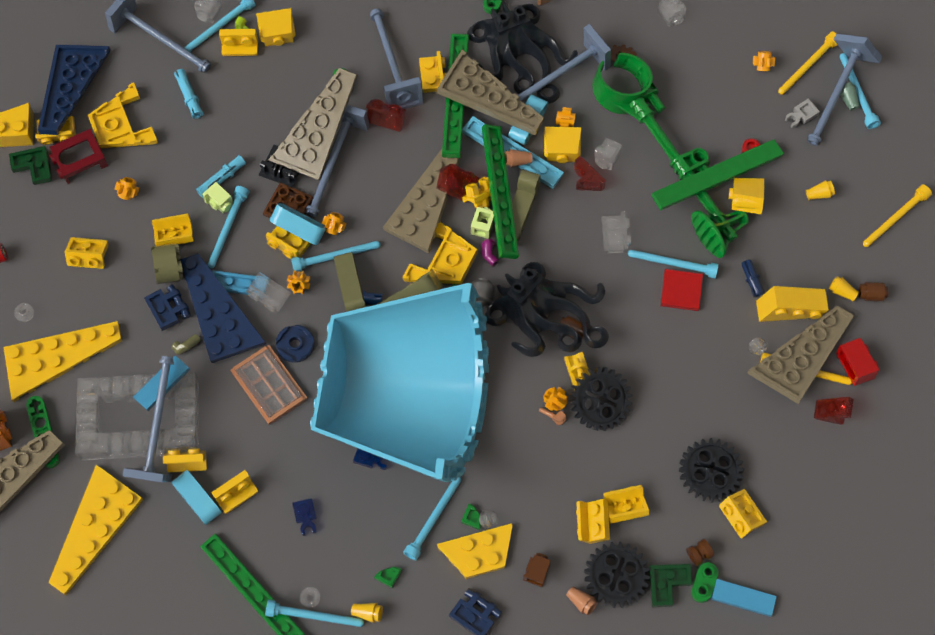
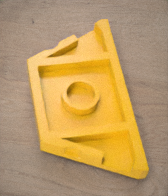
[437,523,512,579]

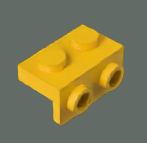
[36,116,76,145]
[152,213,194,246]
[163,448,207,472]
[603,485,649,524]

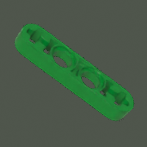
[26,396,60,468]

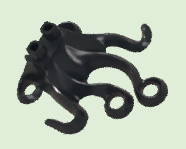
[467,2,578,104]
[485,262,609,357]

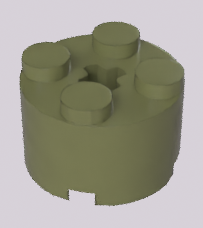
[151,243,183,284]

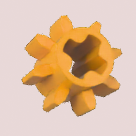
[753,51,776,71]
[556,107,576,127]
[115,177,139,200]
[322,212,347,235]
[287,270,310,294]
[543,387,567,411]

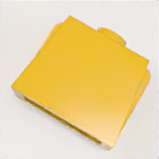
[256,8,296,47]
[544,127,581,163]
[728,178,764,214]

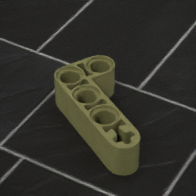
[512,169,541,245]
[334,252,366,312]
[376,270,443,305]

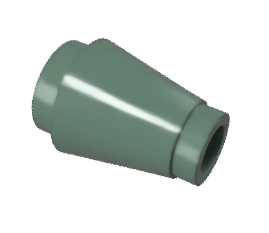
[840,82,860,111]

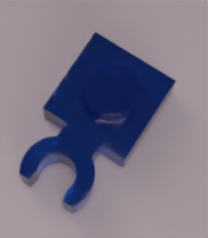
[353,448,387,470]
[292,498,316,536]

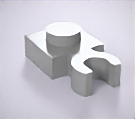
[785,98,820,128]

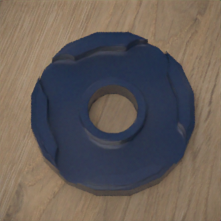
[276,325,314,363]

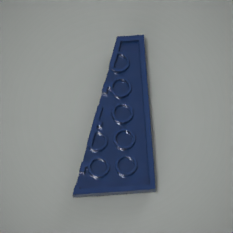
[38,45,111,135]
[180,253,266,363]

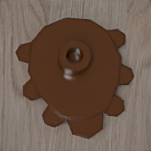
[611,44,637,62]

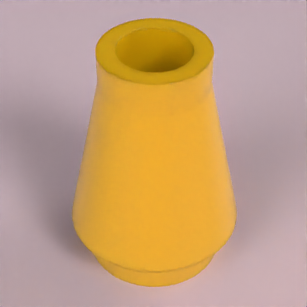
[806,180,835,200]
[829,276,859,301]
[351,603,383,623]

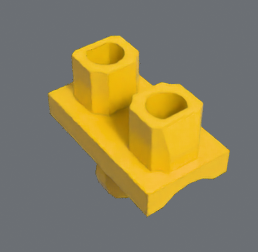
[462,177,491,208]
[564,352,588,390]

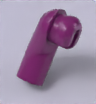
[481,239,499,267]

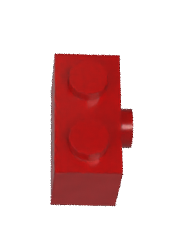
[836,338,879,386]

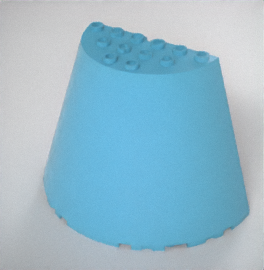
[310,283,489,482]

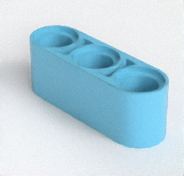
[508,94,548,145]
[270,203,326,245]
[171,470,222,525]

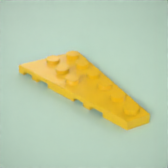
[4,321,122,402]
[48,465,143,596]

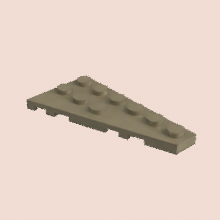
[437,50,544,135]
[268,68,358,180]
[383,149,462,254]
[747,306,854,404]
[0,430,65,512]

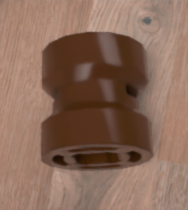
[686,539,714,566]

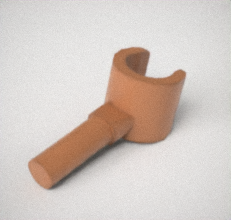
[539,407,567,425]

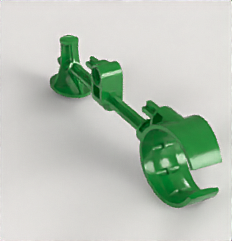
[592,53,749,258]

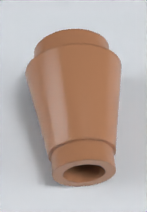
[505,149,532,168]
[566,586,597,615]

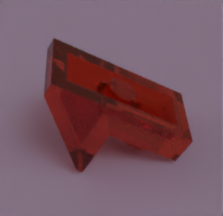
[574,156,606,191]
[814,397,854,425]

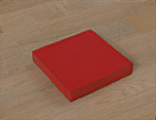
[660,269,703,311]

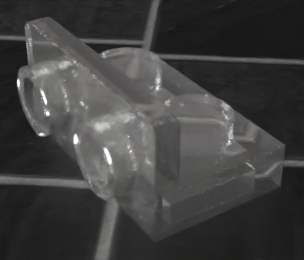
[601,211,631,254]
[246,272,291,312]

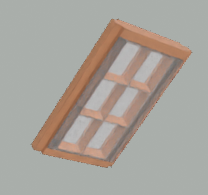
[230,345,308,425]

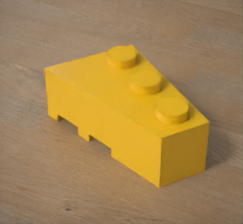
[0,103,34,147]
[756,286,829,322]

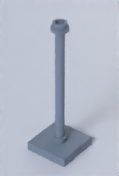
[105,0,211,73]
[370,8,423,113]
[517,24,611,101]
[807,34,882,146]
[306,105,370,217]
[123,356,174,482]

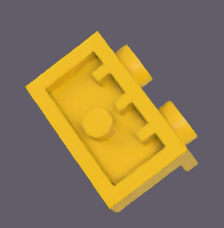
[219,29,258,56]
[419,51,446,93]
[266,226,311,259]
[65,237,108,269]
[211,470,258,514]
[719,489,767,538]
[576,499,610,544]

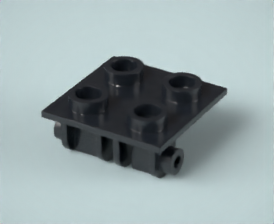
[259,145,300,187]

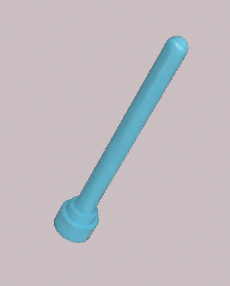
[185,0,256,52]
[839,53,881,129]
[208,186,250,269]
[291,241,381,272]
[628,250,719,279]
[403,477,461,561]
[265,599,364,627]

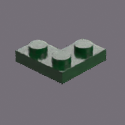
[9,146,52,185]
[649,564,692,607]

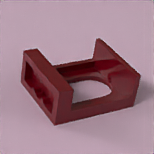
[49,129,108,184]

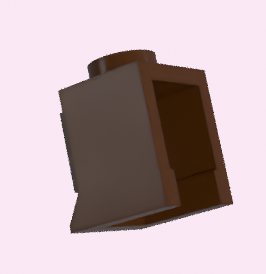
[523,553,551,587]

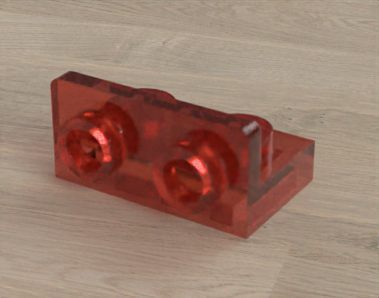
[366,99,406,132]
[436,164,480,203]

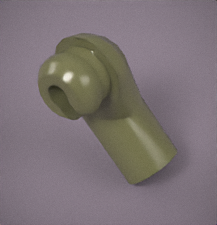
[172,334,201,355]

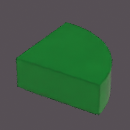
[461,504,481,530]
[374,567,402,588]

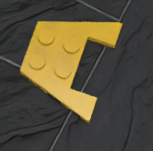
[88,82,158,148]
[402,221,478,284]

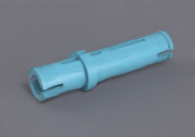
[174,69,203,119]
[196,155,246,198]

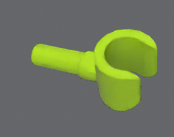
[235,16,249,29]

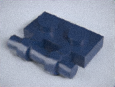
[144,284,191,331]
[449,588,502,635]

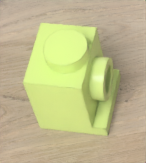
[202,182,233,213]
[471,207,494,239]

